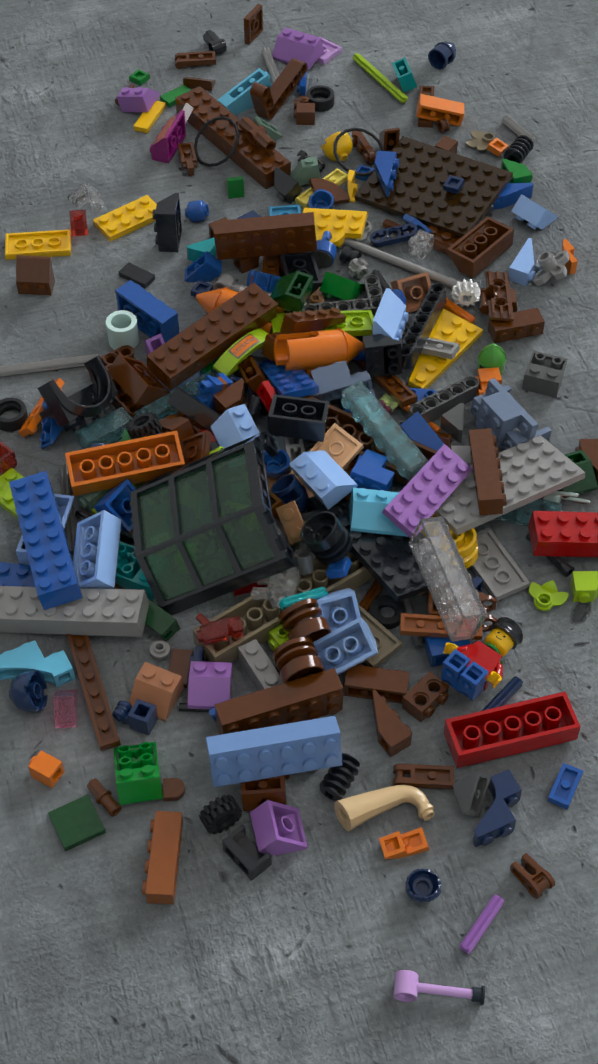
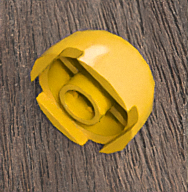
[321,131,353,161]

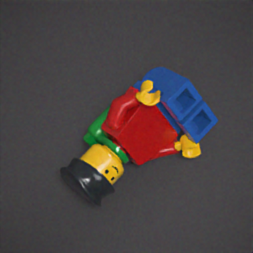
[441,617,523,701]

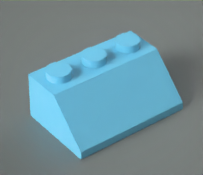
[349,488,408,537]

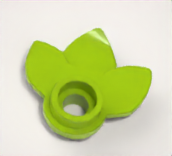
[529,580,569,611]

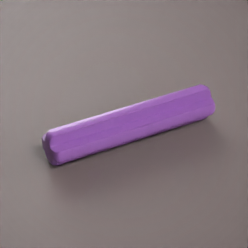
[460,895,504,954]

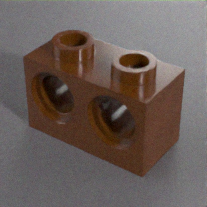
[402,672,449,722]

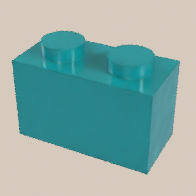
[392,57,417,92]

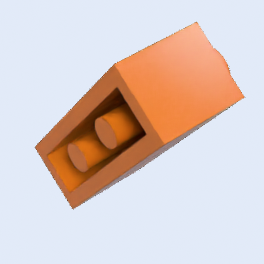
[416,94,464,126]

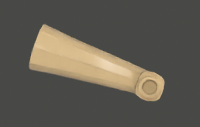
[334,785,435,832]

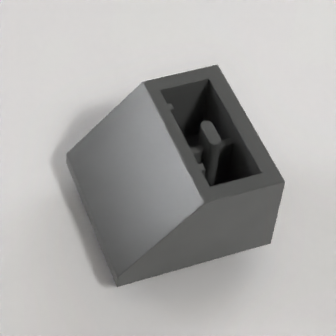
[522,350,568,398]

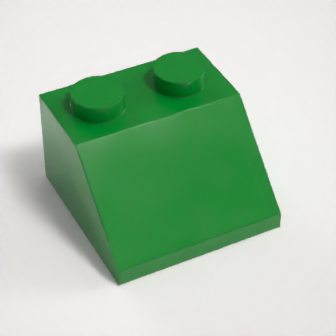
[319,271,364,301]

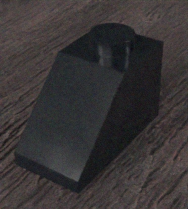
[274,167,303,204]

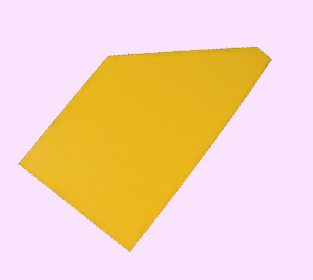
[347,170,358,203]

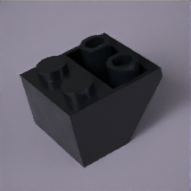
[363,334,403,377]

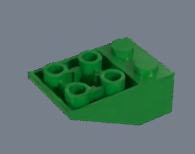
[114,742,163,805]

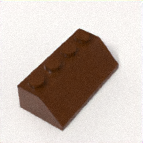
[447,216,514,278]

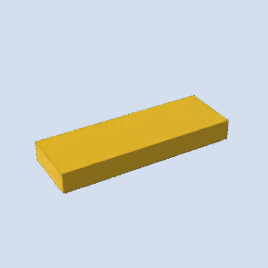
[133,101,166,133]

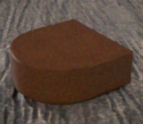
[163,778,185,801]

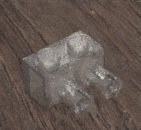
[251,566,301,608]

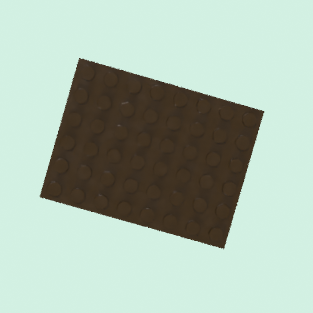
[355,136,513,238]

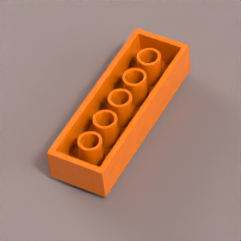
[65,430,185,496]

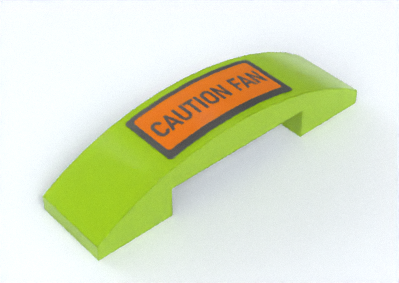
[213,328,268,377]

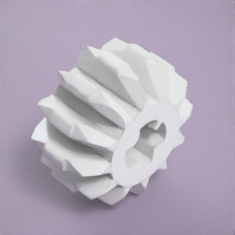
[452,279,481,308]

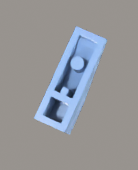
[509,238,535,286]

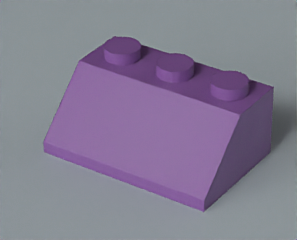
[272,28,324,70]

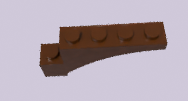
[261,308,346,362]

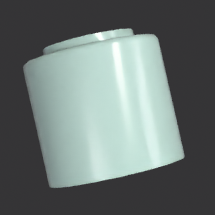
[106,310,139,350]

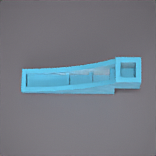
[0,640,75,688]

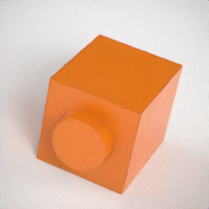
[28,750,65,788]

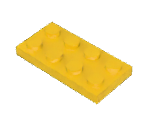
[93,195,157,242]

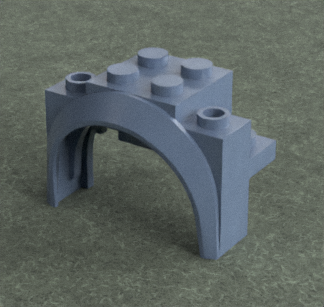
[299,360,380,417]
[470,378,552,450]

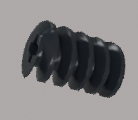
[503,135,534,163]
[319,753,360,802]

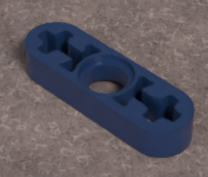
[370,223,418,248]

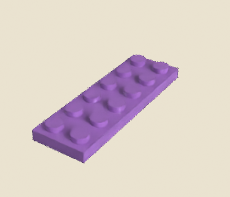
[382,444,473,538]

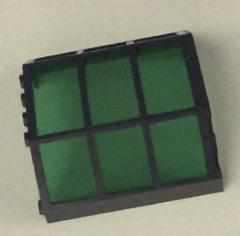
[130,430,296,616]

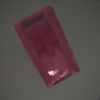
[53,689,78,728]

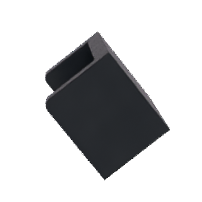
[222,825,272,881]

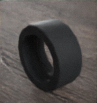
[306,85,334,112]
[0,397,28,432]

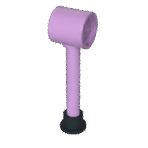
[393,970,485,1005]

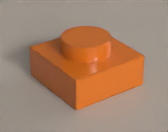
[487,137,509,157]

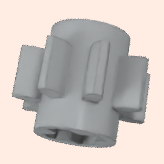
[348,258,368,279]

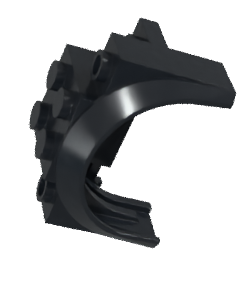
[37,355,120,432]

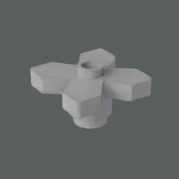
[533,250,570,286]

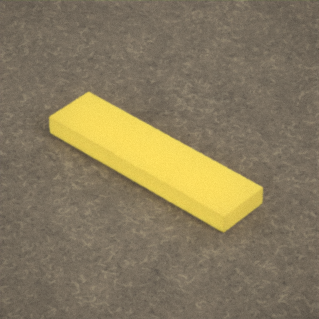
[295,168,348,208]

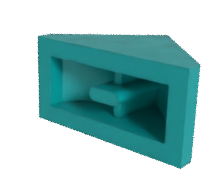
[186,238,217,262]

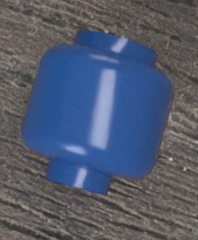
[185,200,209,223]

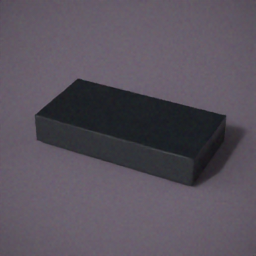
[118,262,155,289]

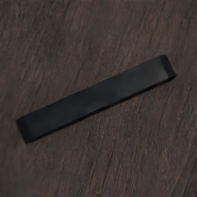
[401,283,447,370]

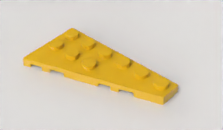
[408,308,483,389]

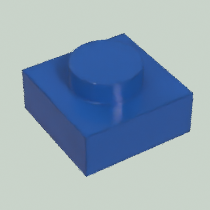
[326,557,352,579]

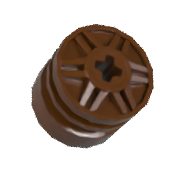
[278,598,331,642]
[272,637,325,683]

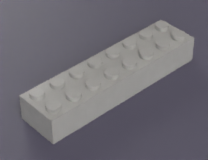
[0,586,149,637]

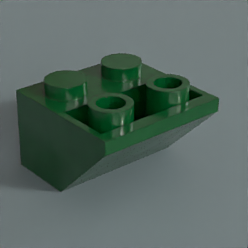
[270,271,313,312]
[558,450,598,498]

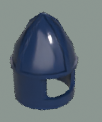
[428,41,456,70]
[271,474,308,513]

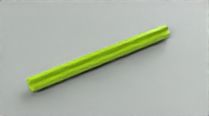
[352,53,408,104]

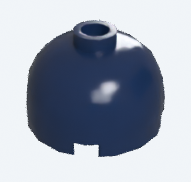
[9,670,48,712]

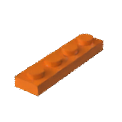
[18,378,65,437]

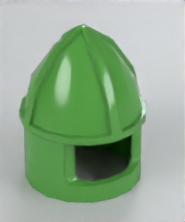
[477,343,506,375]

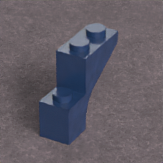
[473,769,522,847]

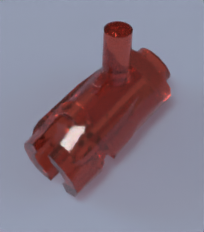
[196,613,244,646]

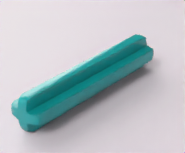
[278,587,328,610]

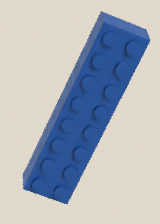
[9,471,83,610]

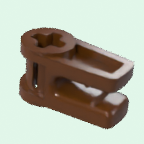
[510,853,555,899]

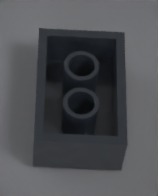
[267,394,330,442]

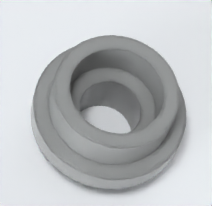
[150,640,170,660]

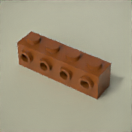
[142,811,183,905]

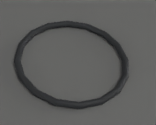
[194,116,240,167]
[333,127,384,176]

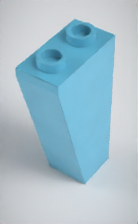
[218,68,272,115]

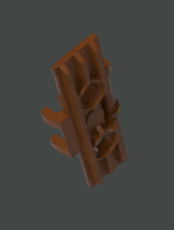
[479,271,517,321]

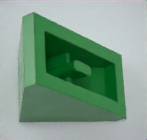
[225,176,244,199]

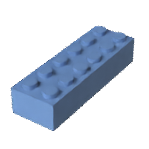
[206,716,342,787]

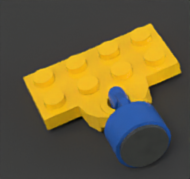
[303,208,368,268]

